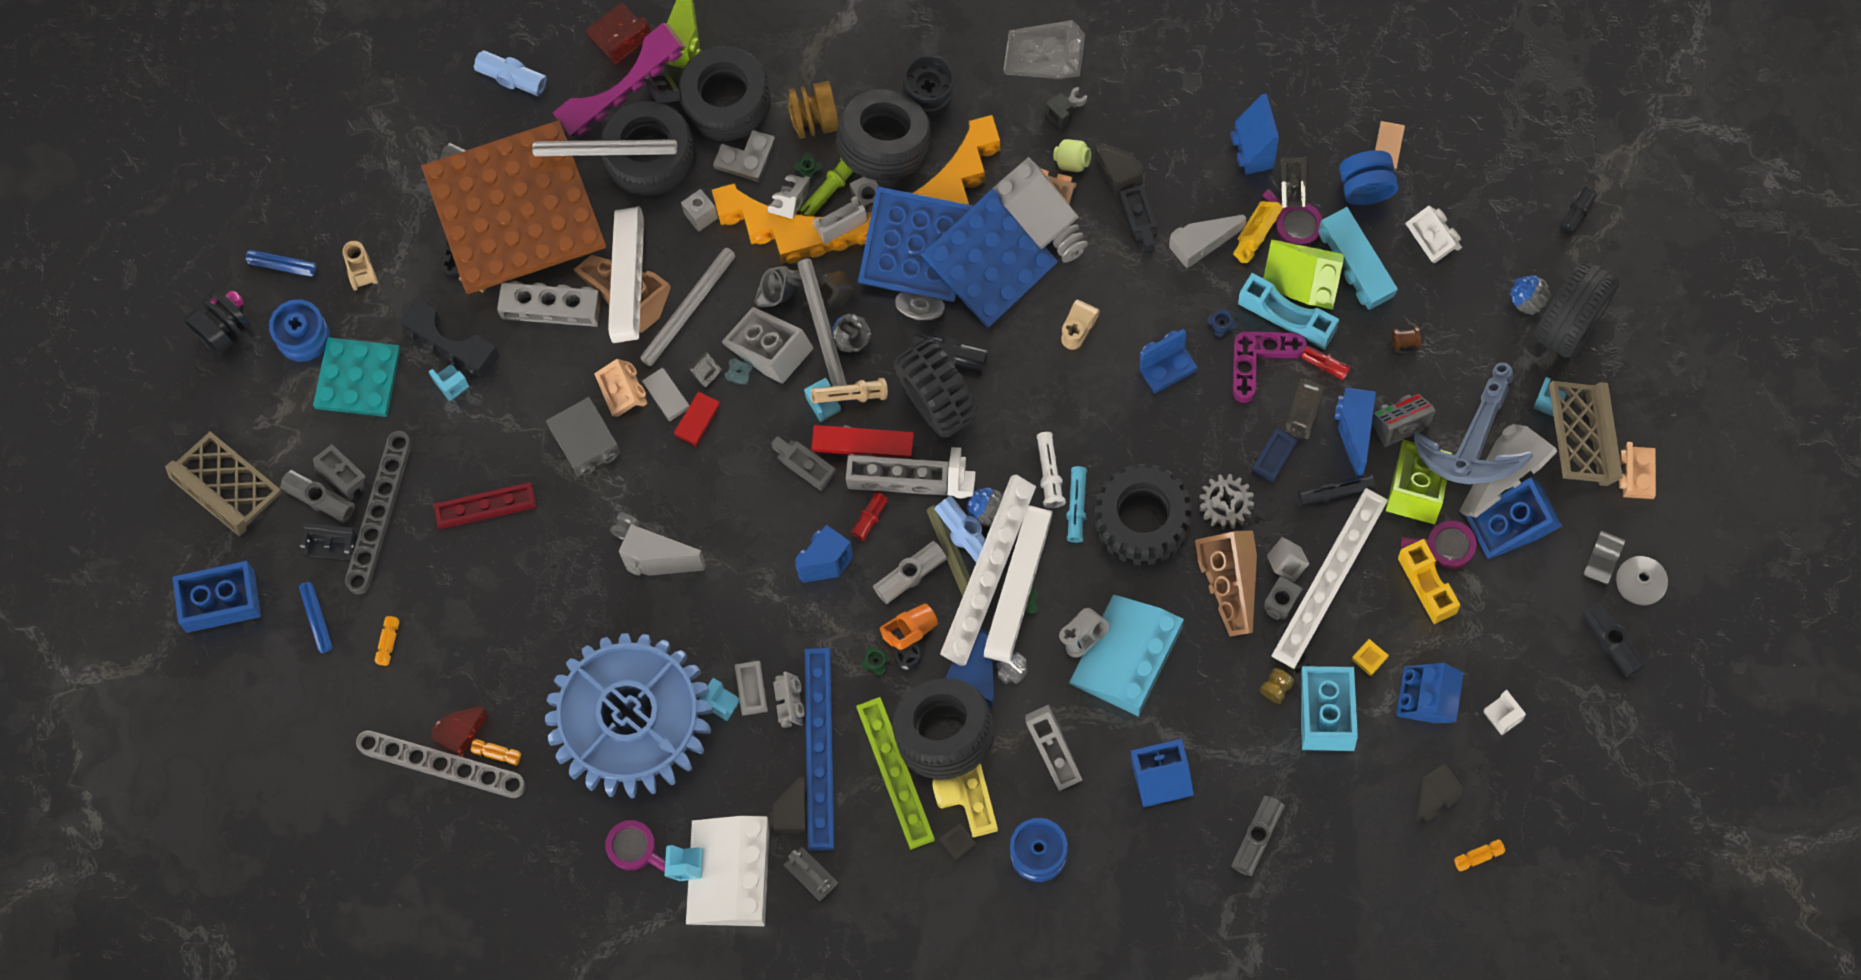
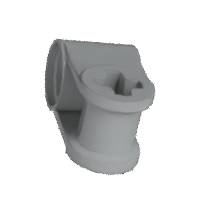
[1059,608,1109,658]

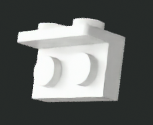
[1405,206,1462,263]
[948,447,975,499]

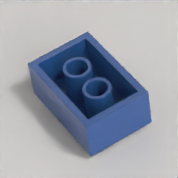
[172,561,261,633]

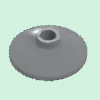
[895,292,944,320]
[1616,556,1668,606]

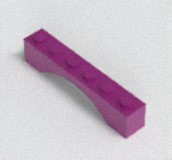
[553,23,686,137]

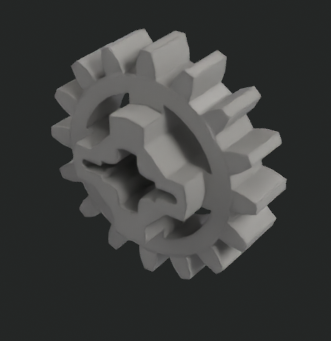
[1199,474,1254,530]

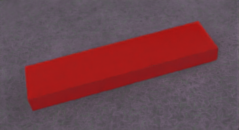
[811,425,914,459]

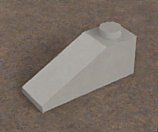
[1169,215,1246,269]
[1025,704,1082,791]

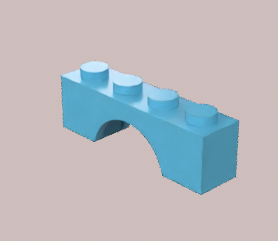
[1238,273,1339,350]

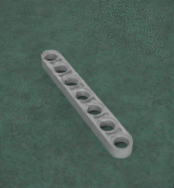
[356,731,526,798]

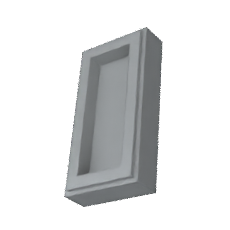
[642,368,689,422]
[735,661,768,716]

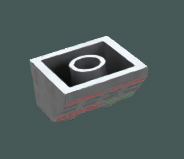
[1372,394,1435,447]

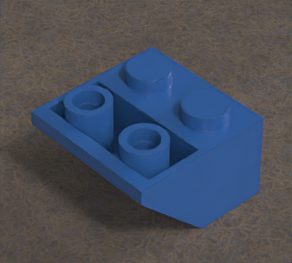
[795,525,854,583]
[1396,663,1464,723]
[1130,739,1194,807]

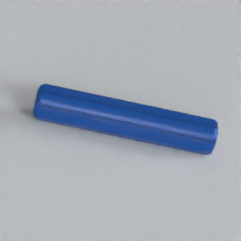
[245,250,317,277]
[299,582,333,653]

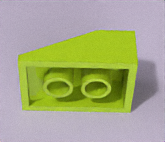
[666,0,702,68]
[1263,240,1345,309]
[1386,440,1452,524]

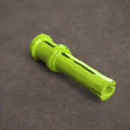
[798,157,856,217]

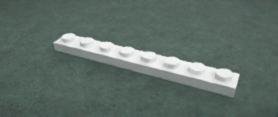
[940,475,1036,666]
[1272,488,1388,669]

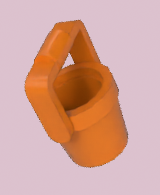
[880,604,938,650]

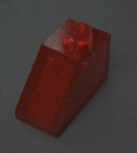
[431,706,489,757]

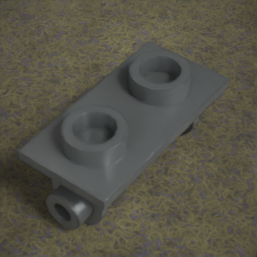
[783,847,838,901]

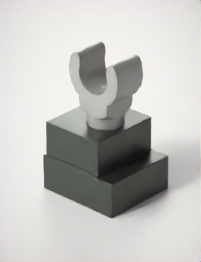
[1045,87,1087,129]

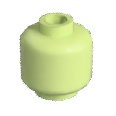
[1053,139,1091,172]

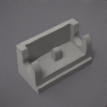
[767,175,810,219]
[812,196,867,244]

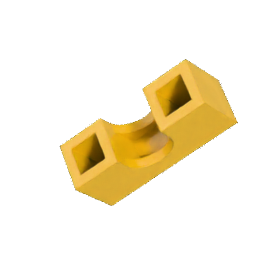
[1398,539,1460,624]

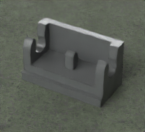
[313,444,366,502]

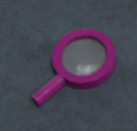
[1263,189,1322,247]
[1401,520,1477,569]
[606,820,666,872]

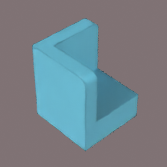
[428,365,469,401]
[1533,377,1566,416]
[804,378,841,422]
[699,678,740,721]
[665,845,703,881]

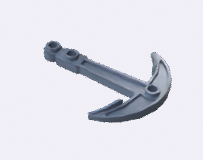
[1414,363,1534,484]

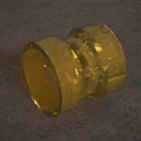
[1260,668,1295,704]

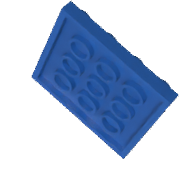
[858,186,973,303]
[921,189,1058,327]

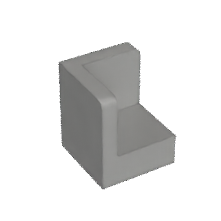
[1267,537,1309,582]

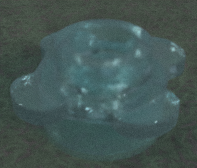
[725,358,753,384]

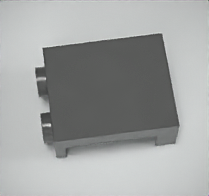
[546,397,620,477]

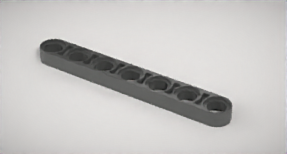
[345,431,412,594]

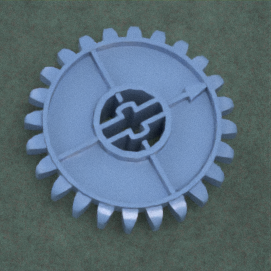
[545,633,713,798]

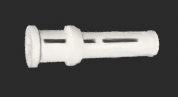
[1037,432,1066,508]

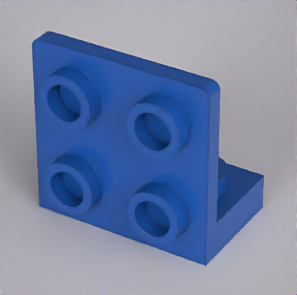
[1139,329,1198,394]

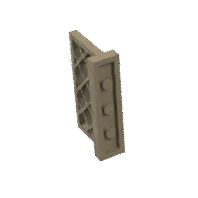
[1549,381,1623,486]
[165,431,282,537]

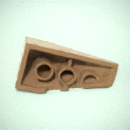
[573,255,671,333]
[1195,531,1257,637]

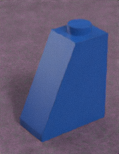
[946,628,994,707]

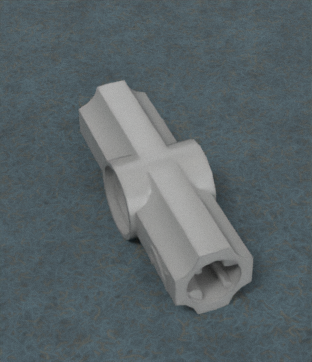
[873,541,947,604]

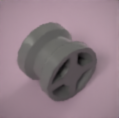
[610,512,641,540]

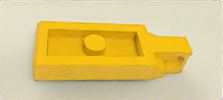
[1233,201,1283,263]

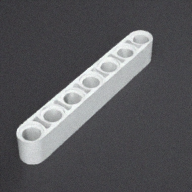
[609,206,644,343]
[984,505,1053,663]

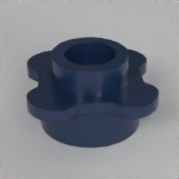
[1207,309,1237,337]

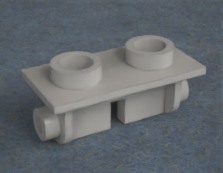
[773,672,805,728]

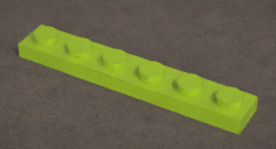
[856,697,935,850]

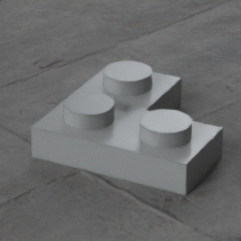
[713,130,776,182]

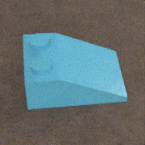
[1301,666,1358,751]

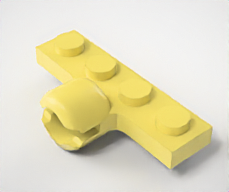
[932,764,998,837]

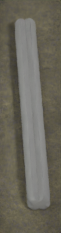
[532,140,678,156]
[640,248,735,366]
[797,259,847,401]

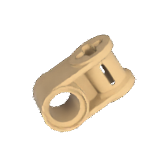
[343,241,378,291]
[1061,299,1100,350]

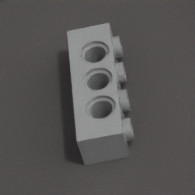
[497,281,602,327]
[846,455,949,495]

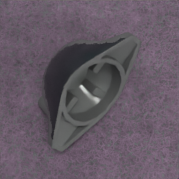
[754,266,801,308]

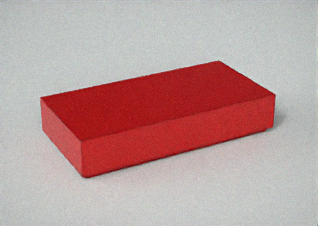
[674,392,720,446]

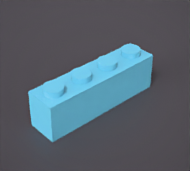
[1318,207,1398,310]

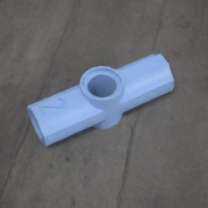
[474,50,547,96]
[934,495,986,563]

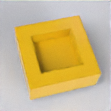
[1352,639,1389,676]

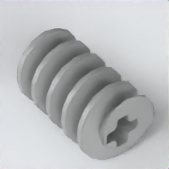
[1053,222,1088,263]

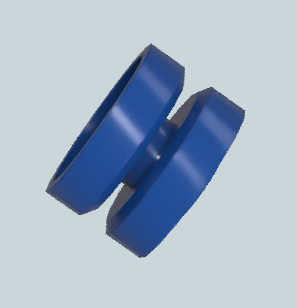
[1339,150,1399,205]
[269,299,330,362]
[1010,818,1068,882]

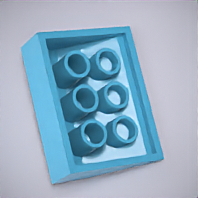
[1069,594,1184,717]

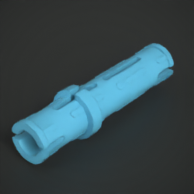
[1066,466,1087,543]

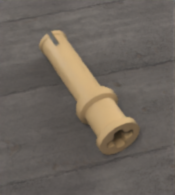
[811,378,888,404]

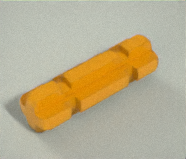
[375,616,399,666]
[471,739,521,766]
[1454,840,1505,871]

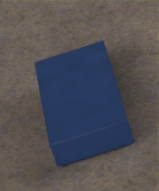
[1252,428,1298,483]

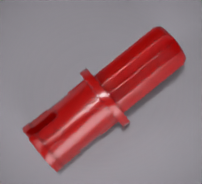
[1301,346,1350,381]
[850,493,888,541]

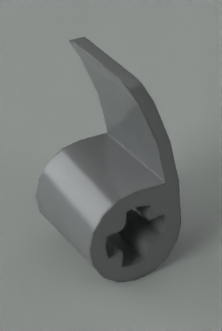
[1584,531,1625,584]

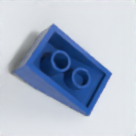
[1231,93,1279,175]
[1334,388,1376,478]
[1465,478,1562,559]

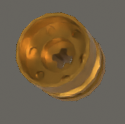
[788,81,839,139]

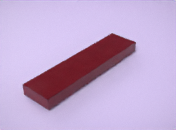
[433,482,537,530]

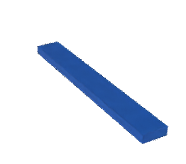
[805,648,835,851]

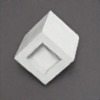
[1484,690,1526,735]

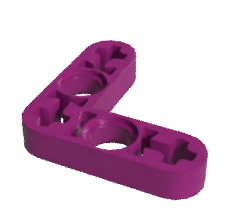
[1233,331,1306,403]

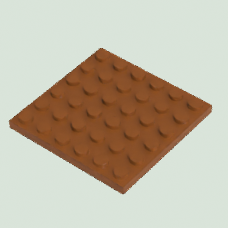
[421,120,606,294]

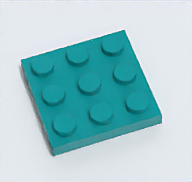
[313,337,401,417]

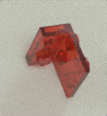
[586,3,651,64]

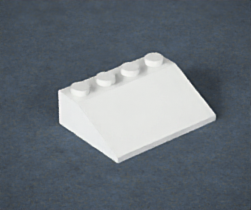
[686,816,770,926]

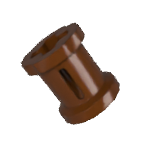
[1392,326,1421,351]

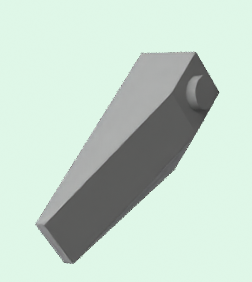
[1459,424,1557,518]

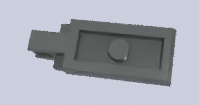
[771,436,837,491]

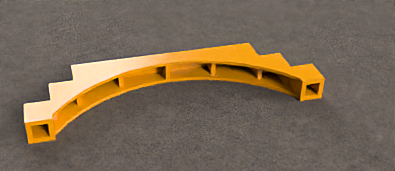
[712,115,1000,264]

